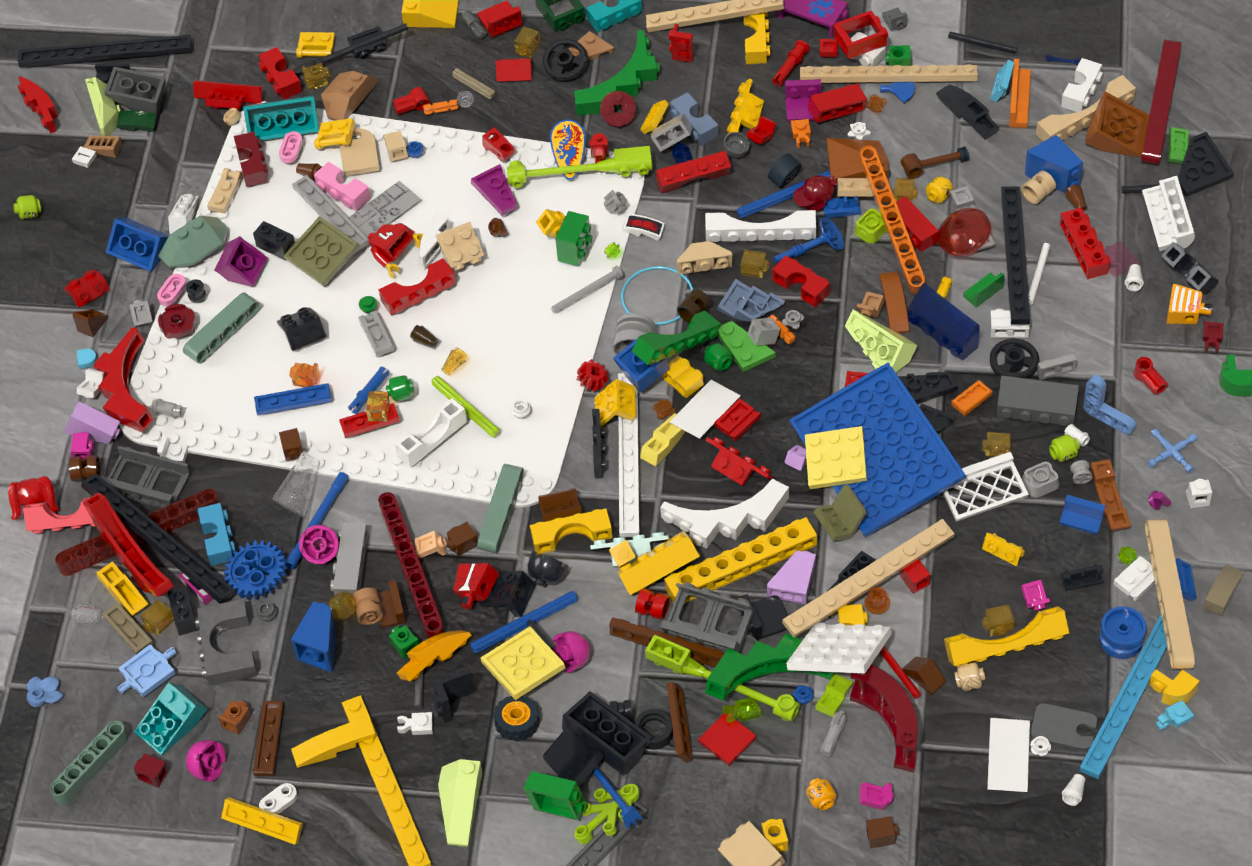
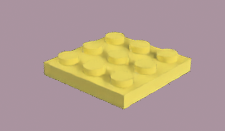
[805,426,867,489]
[481,627,565,700]

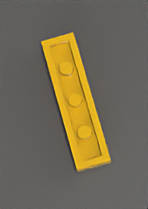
[221,797,303,845]

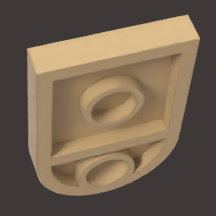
[340,128,380,176]

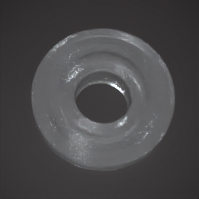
[457,91,474,107]

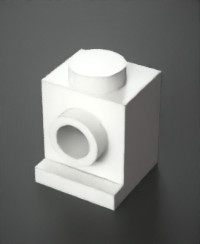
[1186,479,1212,508]

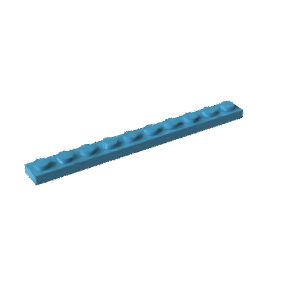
[1079,614,1167,779]

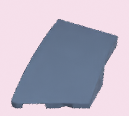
[716,279,785,322]

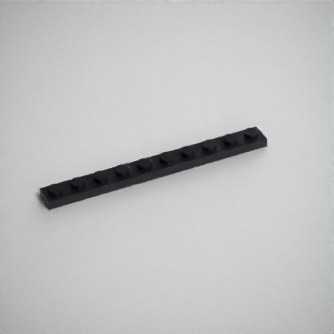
[18,35,191,68]
[1001,186,1030,324]
[81,474,235,604]

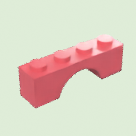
[23,497,95,533]

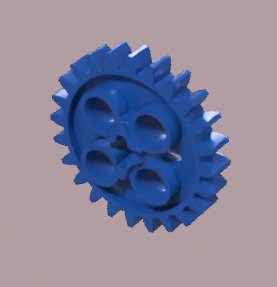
[224,540,288,600]

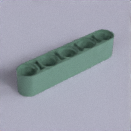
[183,292,260,363]
[477,463,524,554]
[50,721,128,805]

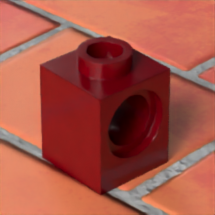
[134,753,169,788]

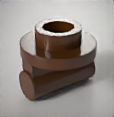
[488,218,508,237]

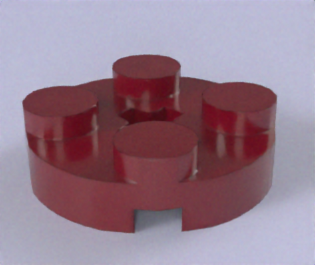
[600,91,636,127]
[158,304,196,339]

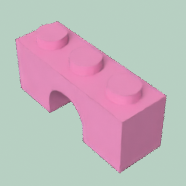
[314,161,371,211]

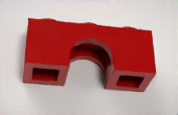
[258,47,302,100]
[772,256,830,308]

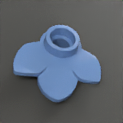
[27,676,63,707]

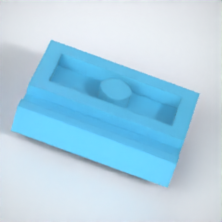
[990,59,1014,102]

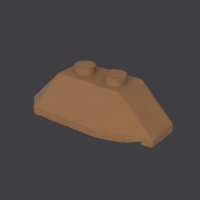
[321,71,379,121]

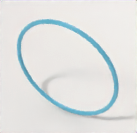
[621,266,693,325]

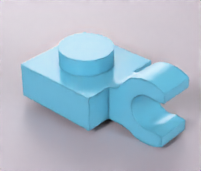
[1156,701,1194,730]

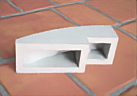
[419,212,450,269]

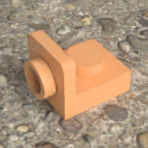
[415,531,447,558]

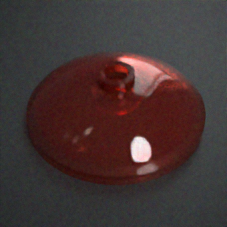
[938,208,991,256]

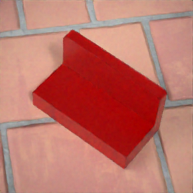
[496,58,532,82]

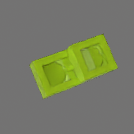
[815,674,853,717]

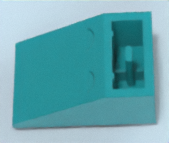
[134,682,208,756]

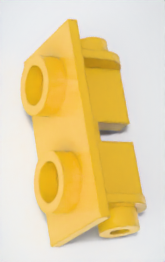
[982,533,1025,566]

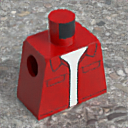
[453,563,499,609]

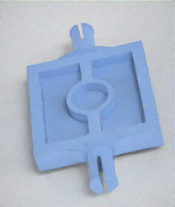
[117,644,177,697]

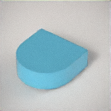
[76,349,97,369]

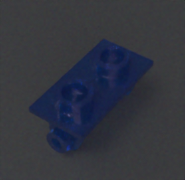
[672,141,692,164]

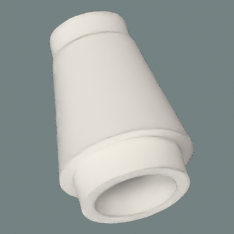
[1125,264,1144,291]
[1062,774,1085,806]

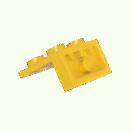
[594,379,636,427]

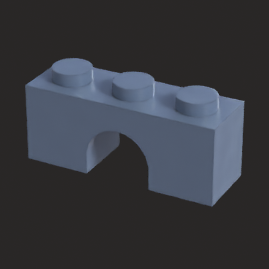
[669,92,719,146]

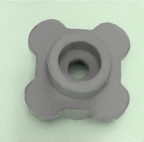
[782,310,804,329]

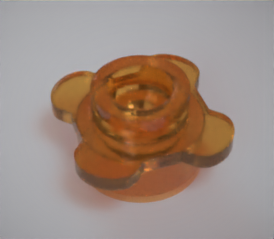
[866,95,887,113]
[653,399,675,419]

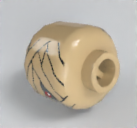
[954,663,986,691]

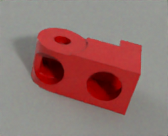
[482,127,515,162]

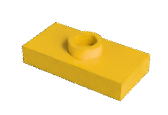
[641,100,669,134]

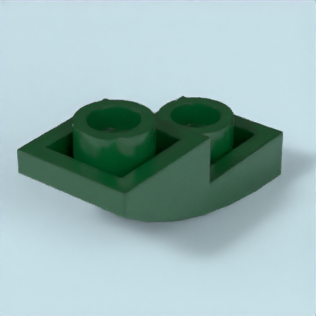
[116,111,156,132]

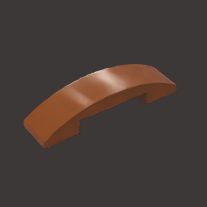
[879,271,909,334]
[1091,459,1131,531]

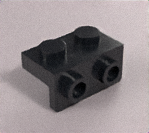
[347,26,388,58]

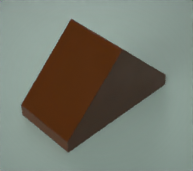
[73,309,108,338]
[902,656,946,696]

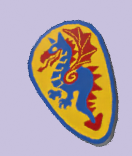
[550,119,586,181]

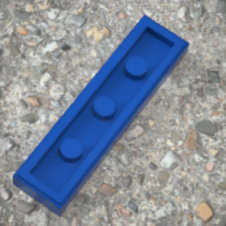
[254,383,332,416]

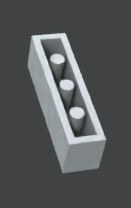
[330,522,368,600]

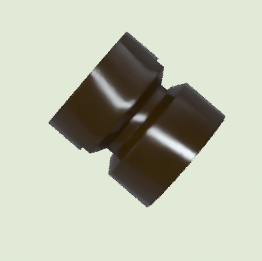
[677,289,711,323]

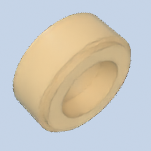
[223,108,241,126]

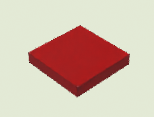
[698,712,756,766]

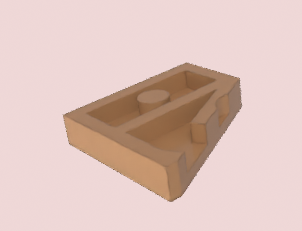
[569,31,614,60]

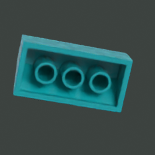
[243,95,319,140]

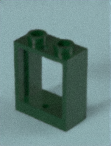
[535,0,585,32]

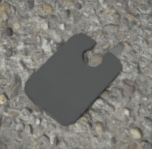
[1031,703,1097,751]

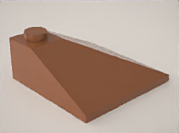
[1085,91,1150,157]
[826,138,889,182]

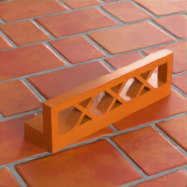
[1009,59,1031,128]

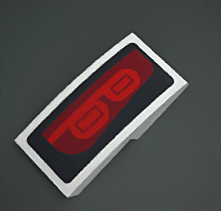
[622,214,665,241]

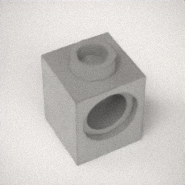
[747,318,780,346]

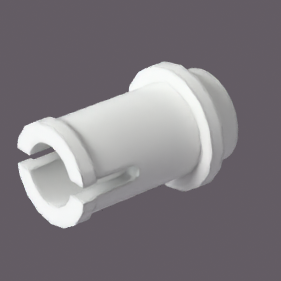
[1065,424,1090,447]

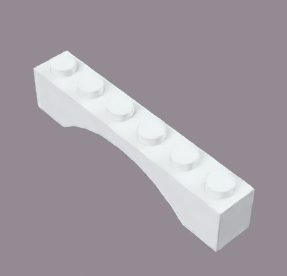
[705,210,816,242]

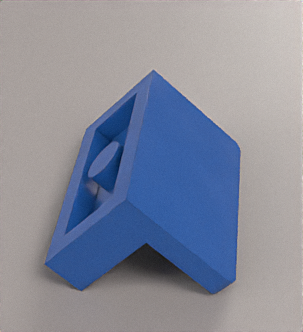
[1060,495,1105,534]

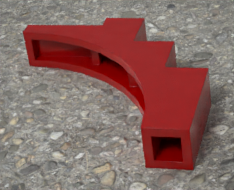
[93,327,154,433]
[83,492,173,597]

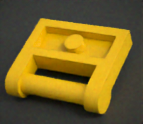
[296,32,335,58]
[314,118,356,149]

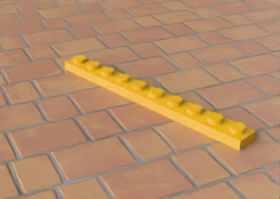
[342,695,431,866]

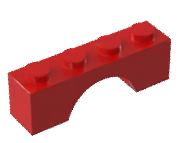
[656,151,731,194]
[378,258,456,315]

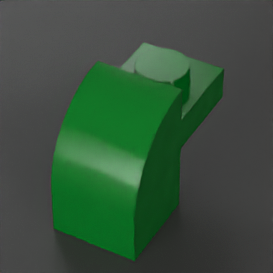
[1219,354,1252,397]

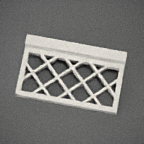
[942,452,1029,522]

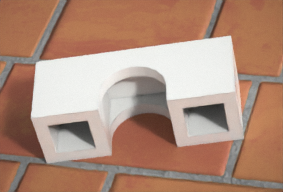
[1061,58,1103,112]

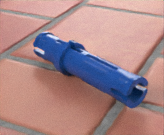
[348,366,390,414]

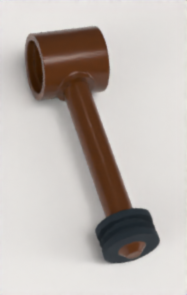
[900,146,969,179]

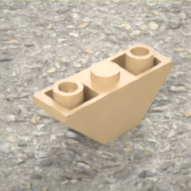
[677,241,732,275]

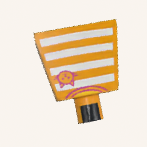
[1167,284,1212,324]

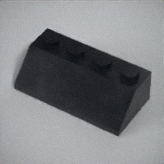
[562,691,652,776]

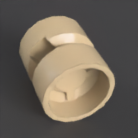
[1021,171,1056,204]

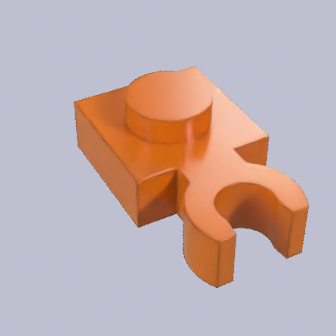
[791,119,811,148]

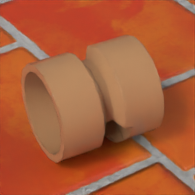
[353,588,383,625]

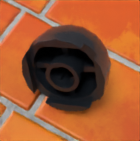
[527,551,568,587]

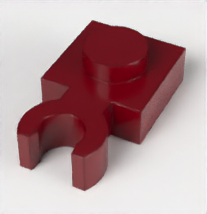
[1203,321,1224,353]

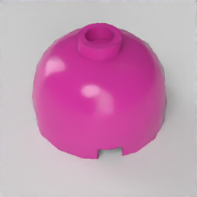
[299,525,339,564]
[553,631,590,673]
[186,740,226,782]

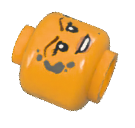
[806,778,837,811]

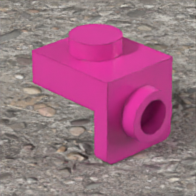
[1021,580,1050,611]
[860,782,894,810]

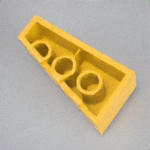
[617,531,699,595]

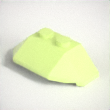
[85,77,120,136]

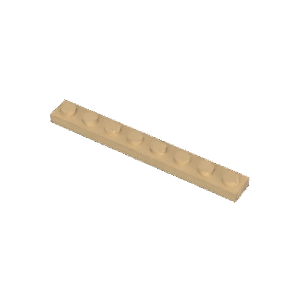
[646,0,784,32]

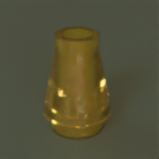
[441,347,468,376]

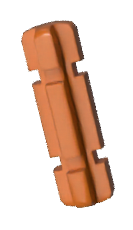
[423,100,458,115]
[768,315,796,344]

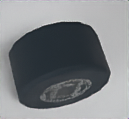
[768,153,802,188]

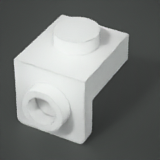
[77,368,104,399]

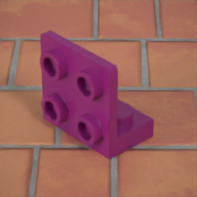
[785,79,821,122]

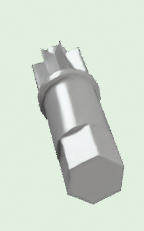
[820,710,847,757]

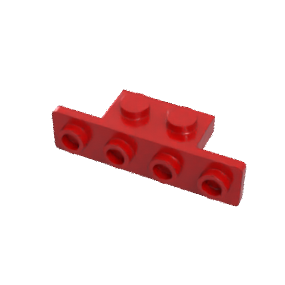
[193,80,262,109]
[706,437,774,486]

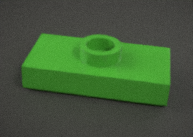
[1168,127,1189,164]

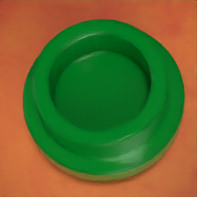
[359,296,377,314]

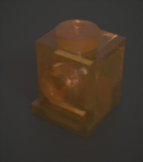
[289,362,320,387]

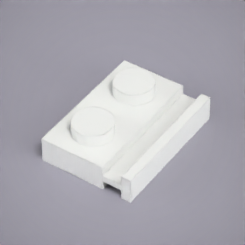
[1113,556,1155,601]

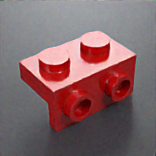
[669,24,694,63]
[64,270,110,307]

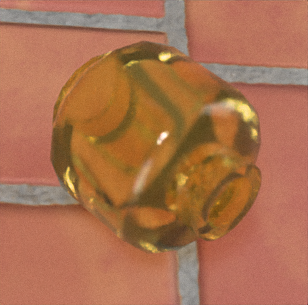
[327,591,357,621]

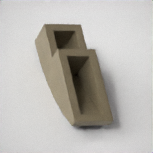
[1203,565,1244,616]

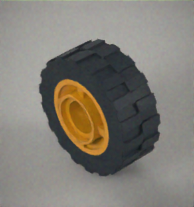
[494,696,539,741]

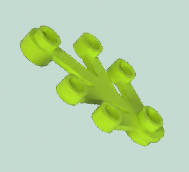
[574,784,639,845]

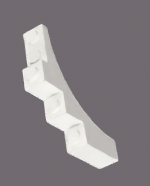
[660,479,789,549]

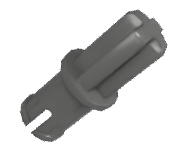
[462,11,486,39]

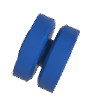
[1099,606,1146,659]

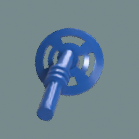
[773,217,844,263]

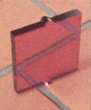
[1104,241,1140,277]

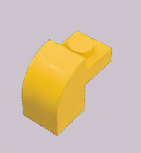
[1149,669,1199,705]

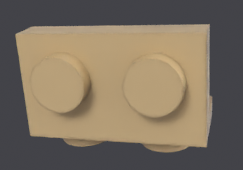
[838,178,874,197]

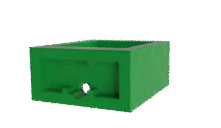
[523,771,586,821]

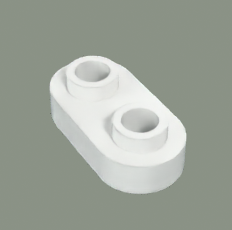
[259,783,297,814]

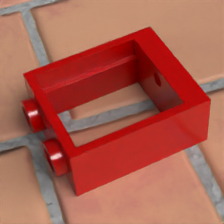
[833,10,889,59]

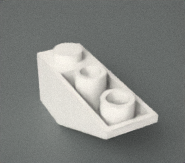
[168,194,199,234]

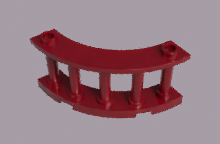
[850,664,918,773]

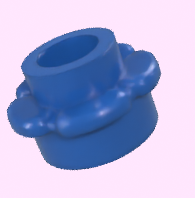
[406,141,423,158]
[793,685,813,705]

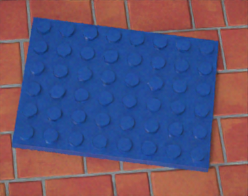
[789,362,966,537]

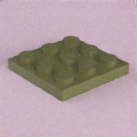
[284,216,360,287]

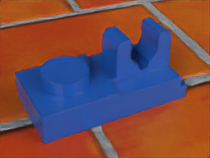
[823,196,861,218]

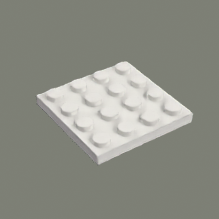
[787,623,892,673]

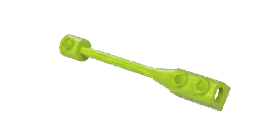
[507,146,652,188]
[645,635,800,722]

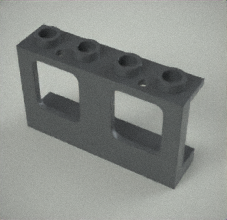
[102,446,191,512]
[660,582,755,652]

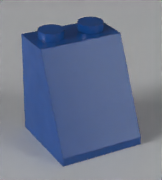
[1025,135,1083,193]
[291,601,336,673]

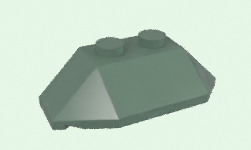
[158,216,228,268]

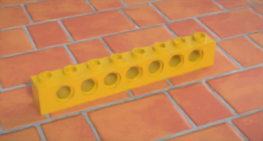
[664,517,817,604]

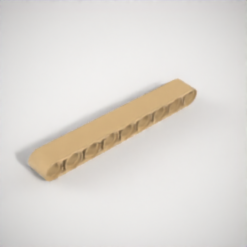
[1145,519,1195,669]

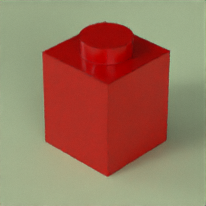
[900,559,930,594]

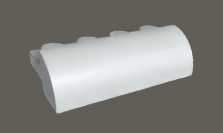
[1142,176,1195,251]

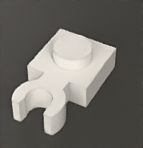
[397,712,433,735]

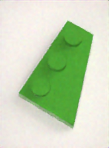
[717,321,776,372]

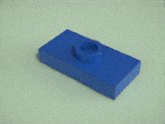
[1175,558,1197,601]

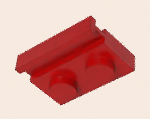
[714,399,761,441]

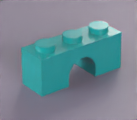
[586,0,642,32]

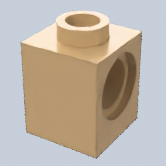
[384,131,408,162]

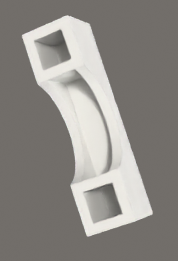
[395,398,467,468]

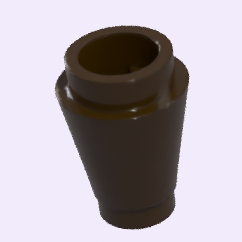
[410,325,439,349]

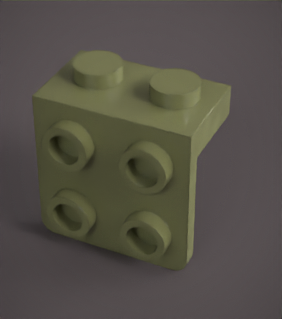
[814,485,866,541]

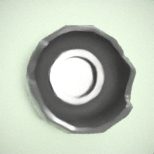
[723,132,750,159]

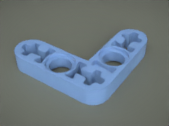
[1083,375,1137,434]

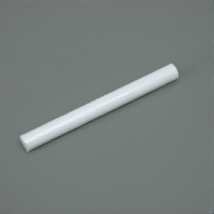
[1028,243,1050,305]

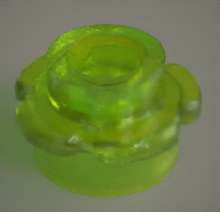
[604,242,620,258]
[1118,546,1137,565]

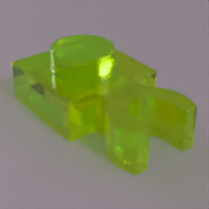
[722,697,761,722]

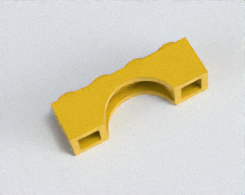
[743,12,770,64]
[530,509,612,555]

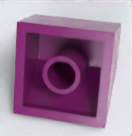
[214,236,268,286]

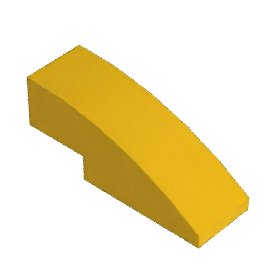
[97,561,148,616]

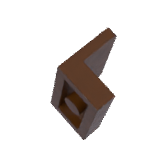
[378,580,406,628]

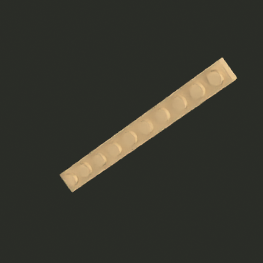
[800,64,978,83]
[782,519,955,638]

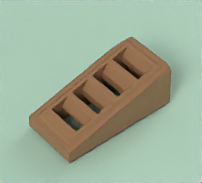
[84,136,122,158]

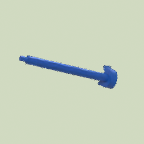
[593,768,643,829]

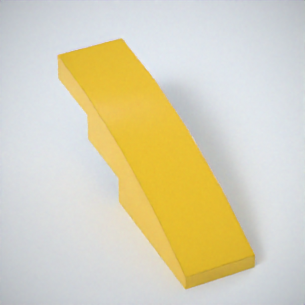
[291,717,375,768]

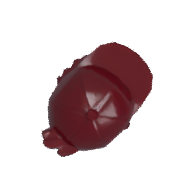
[793,175,838,212]

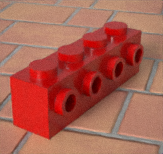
[1059,207,1111,280]

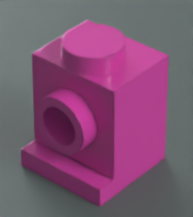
[70,432,94,459]

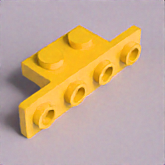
[727,78,764,134]

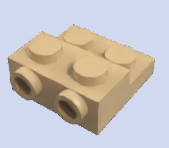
[435,222,484,271]

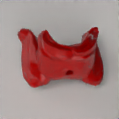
[8,476,59,520]

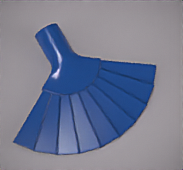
[880,82,915,103]

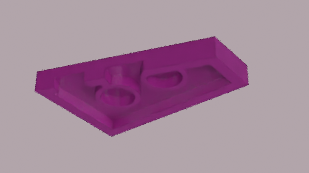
[471,164,517,216]

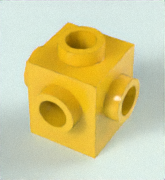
[536,209,565,237]

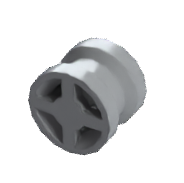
[1070,460,1093,484]

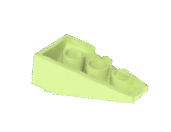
[845,310,917,373]
[438,759,483,847]

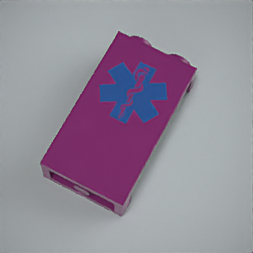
[776,0,849,38]

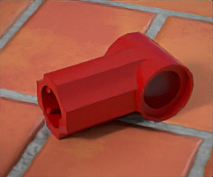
[392,87,430,114]
[1133,357,1168,395]

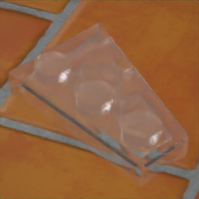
[272,452,320,519]

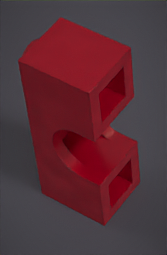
[233,131,269,187]

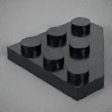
[1178,131,1234,197]

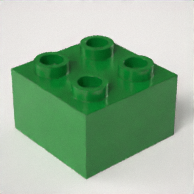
[555,211,593,266]

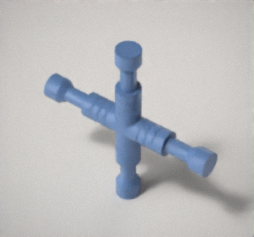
[1147,428,1197,473]

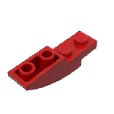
[17,76,58,134]

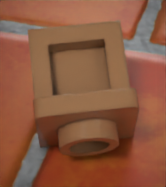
[856,292,885,318]

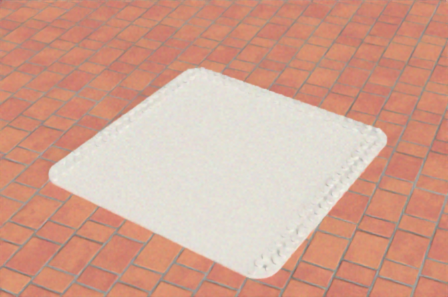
[119,101,644,508]

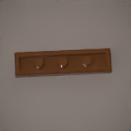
[666,682,693,763]
[253,701,284,777]

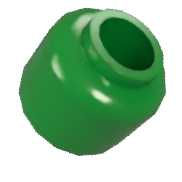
[704,343,732,371]
[386,375,415,401]

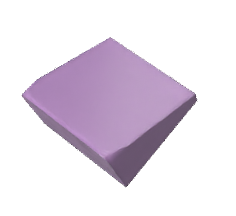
[785,445,807,470]

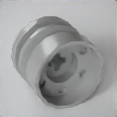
[613,313,656,355]

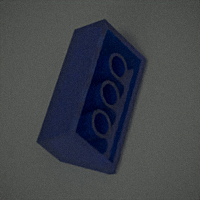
[908,283,980,361]

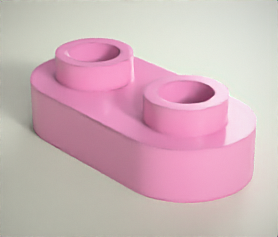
[279,132,303,163]
[157,274,186,306]

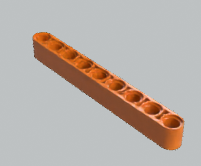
[860,146,925,294]

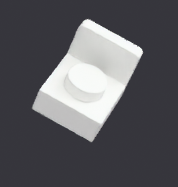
[157,437,188,462]

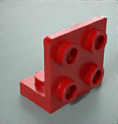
[477,1,523,37]

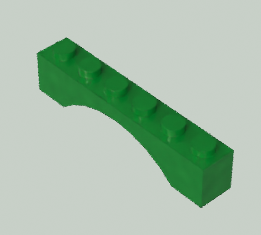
[632,311,721,365]

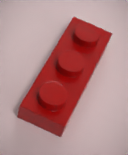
[339,403,400,438]

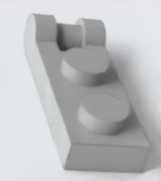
[358,310,394,357]

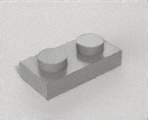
[1037,354,1077,380]

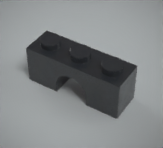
[1161,242,1219,295]

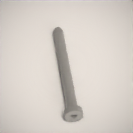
[551,265,623,312]

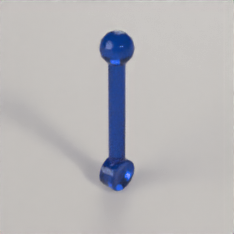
[1046,55,1081,66]

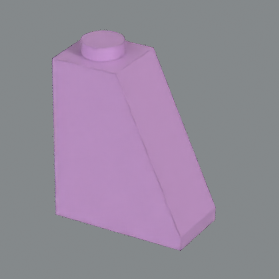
[64,401,120,444]
[767,551,816,604]

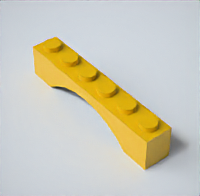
[944,606,1069,667]

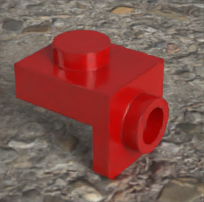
[746,116,776,144]

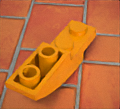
[397,630,471,681]

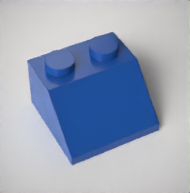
[613,338,669,392]

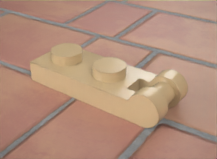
[207,168,243,214]

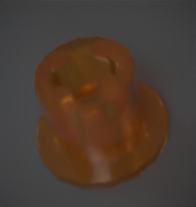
[864,587,890,615]

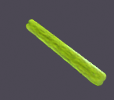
[431,376,499,437]

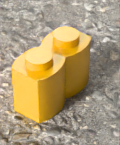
[662,356,704,398]

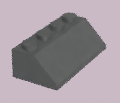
[997,376,1079,426]

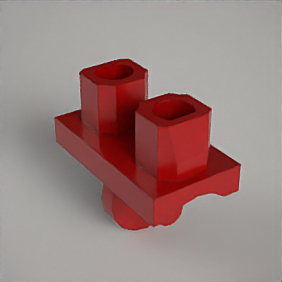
[590,133,609,163]

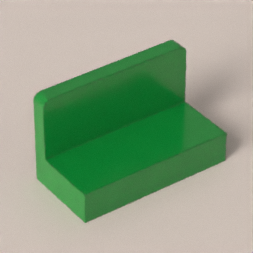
[963,272,1004,308]

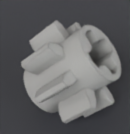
[604,190,626,214]

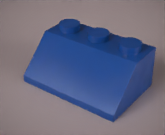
[105,217,169,272]

